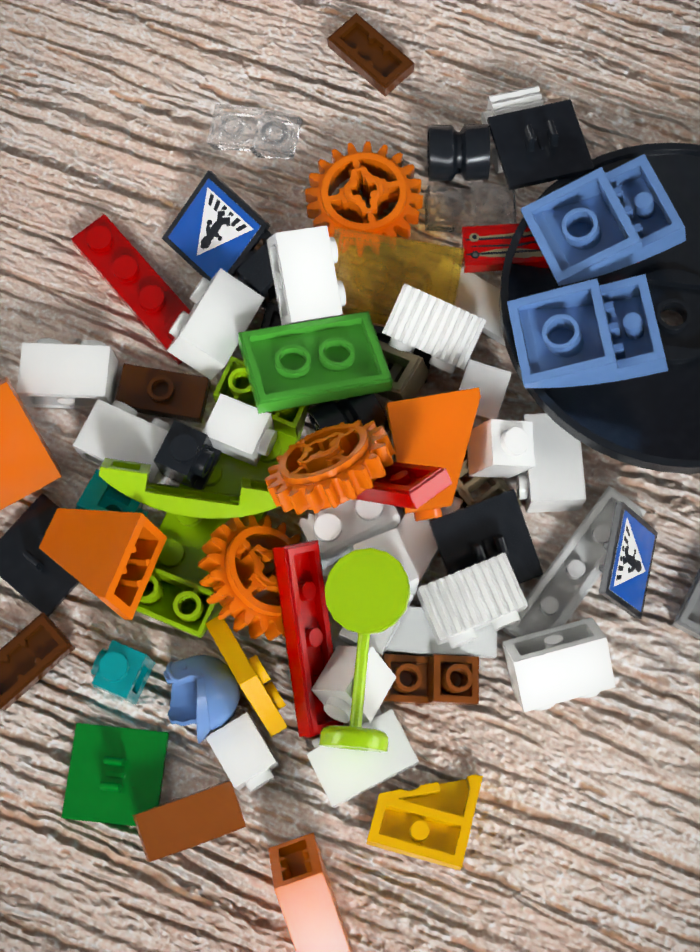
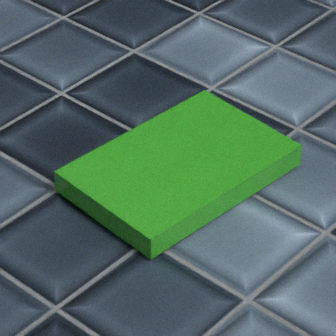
[238,311,393,414]

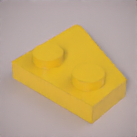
[205,616,287,737]
[366,774,483,870]

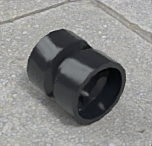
[427,124,490,182]
[307,393,390,432]

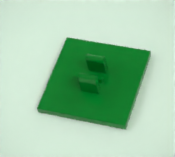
[61,723,169,826]

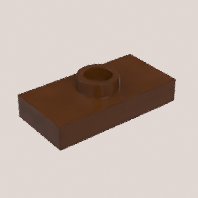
[327,13,414,97]
[115,363,211,423]
[0,612,76,711]

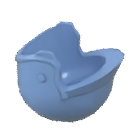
[164,655,240,744]

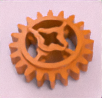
[305,141,423,257]
[265,420,395,515]
[198,515,301,641]

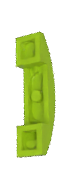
[99,458,277,519]

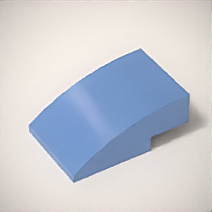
[520,154,686,286]
[507,274,668,388]

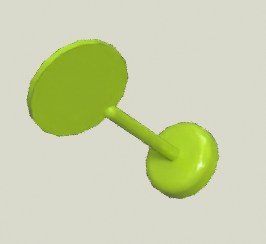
[319,548,411,752]

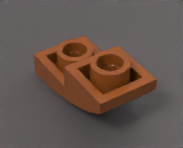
[382,654,479,705]
[133,780,246,862]

